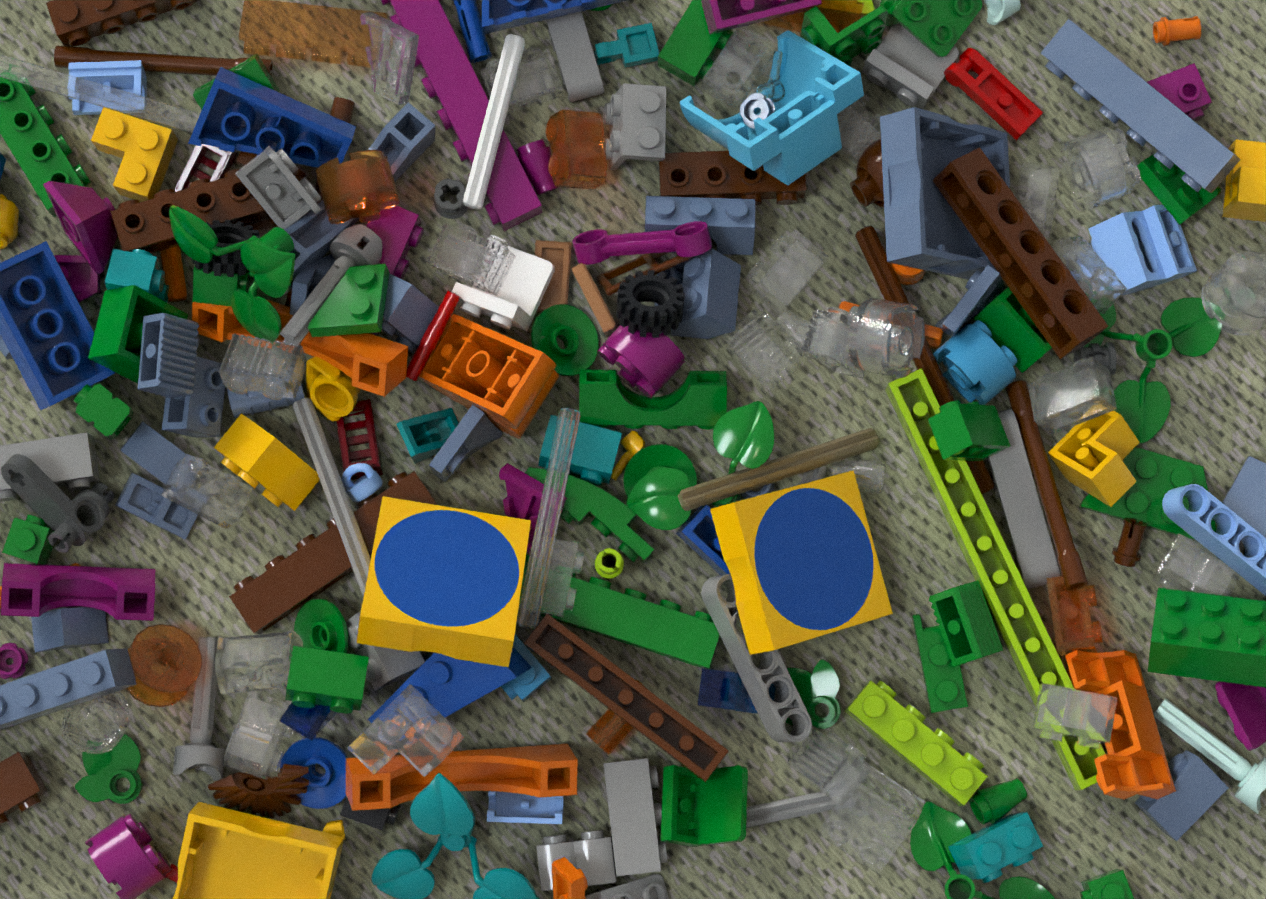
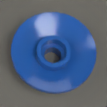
[280,737,348,809]

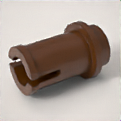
[1112,518,1147,567]

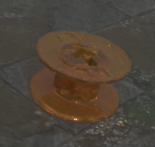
[125,624,202,707]

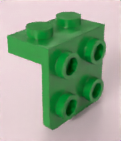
[880,0,982,57]
[800,5,888,65]
[661,765,748,847]

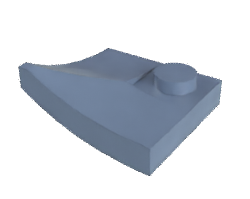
[935,265,1005,336]
[429,404,503,482]

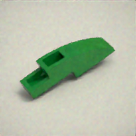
[525,467,654,563]

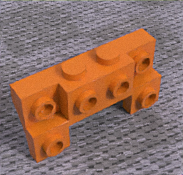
[1065,650,1176,800]

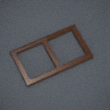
[596,252,698,296]

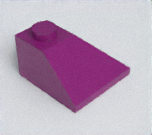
[43,181,118,275]

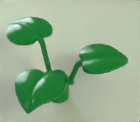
[169,205,295,343]
[1083,290,1228,444]
[627,401,775,530]
[910,802,1055,899]

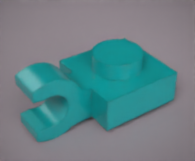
[594,23,659,68]

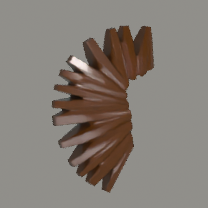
[208,764,309,819]

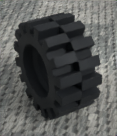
[192,220,260,277]
[616,270,685,338]

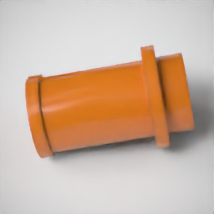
[1153,16,1201,46]

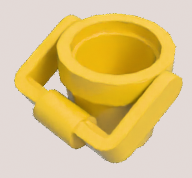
[306,357,361,421]

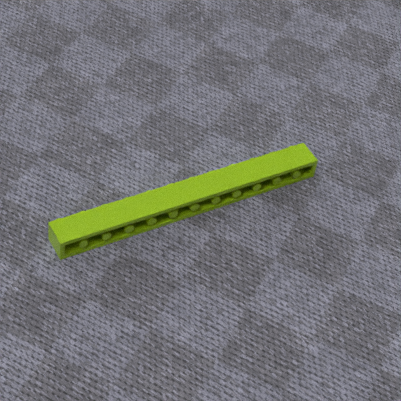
[885,368,1105,790]

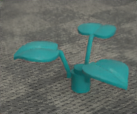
[372,773,540,899]

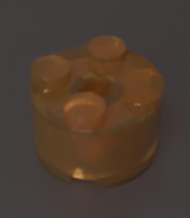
[316,150,400,224]

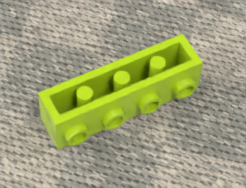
[844,680,988,806]

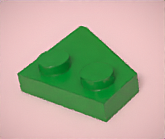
[308,264,390,337]

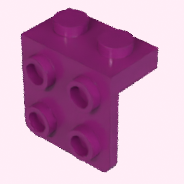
[1215,681,1266,751]

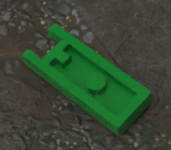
[912,614,968,713]

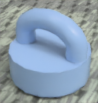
[341,463,383,503]

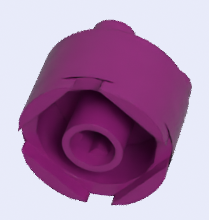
[597,325,685,398]
[85,814,172,899]

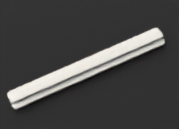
[463,34,525,209]

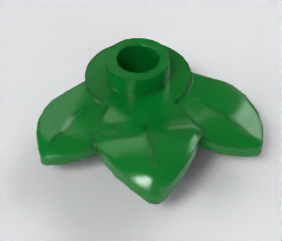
[785,659,841,729]
[75,733,142,804]

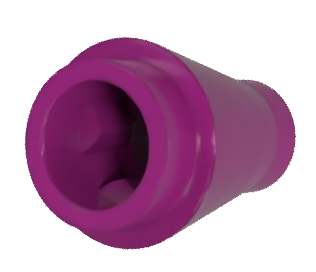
[517,139,558,195]

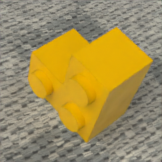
[91,107,178,202]
[1222,139,1266,222]
[1048,402,1140,507]
[214,413,320,511]

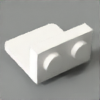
[452,242,555,331]

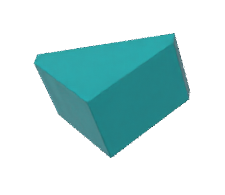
[396,408,459,464]

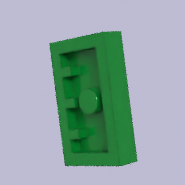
[1133,153,1221,224]

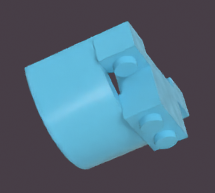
[680,31,864,185]

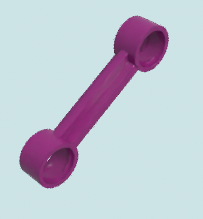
[572,221,712,265]

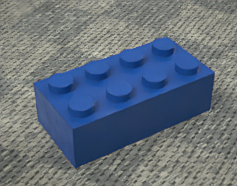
[0,241,115,411]

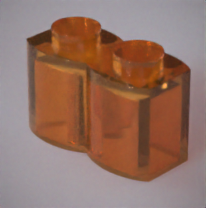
[546,110,607,189]

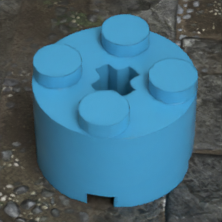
[933,320,1018,405]

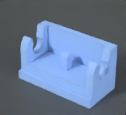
[68,60,147,115]
[487,791,564,824]

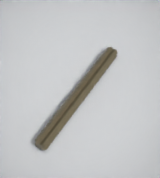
[678,428,879,511]

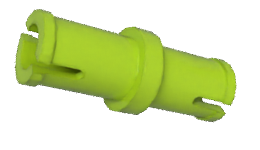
[595,548,624,579]

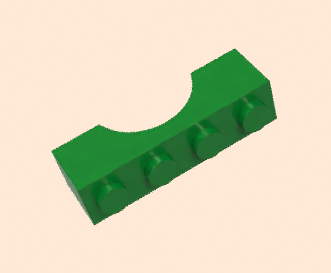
[579,370,727,430]

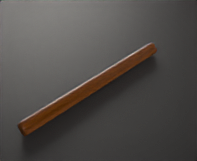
[855,226,994,494]

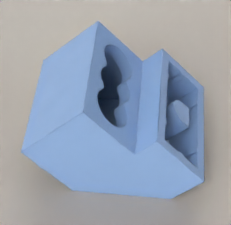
[1088,205,1197,297]

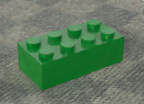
[1148,588,1266,688]

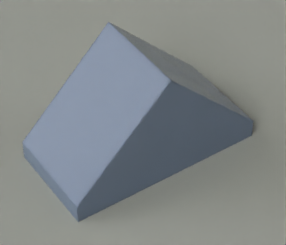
[31,607,109,653]

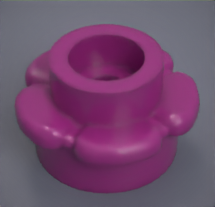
[0,643,28,679]

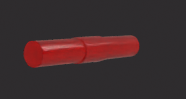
[406,290,461,381]

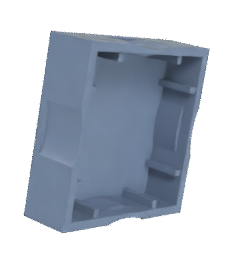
[880,107,1010,280]

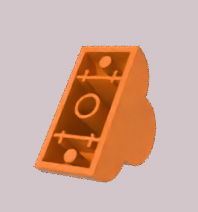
[419,313,560,439]

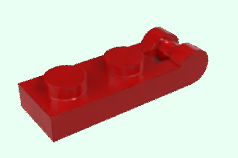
[944,48,1043,141]

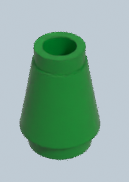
[969,778,1027,825]

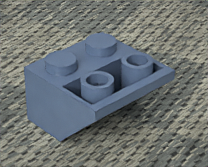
[654,248,741,339]

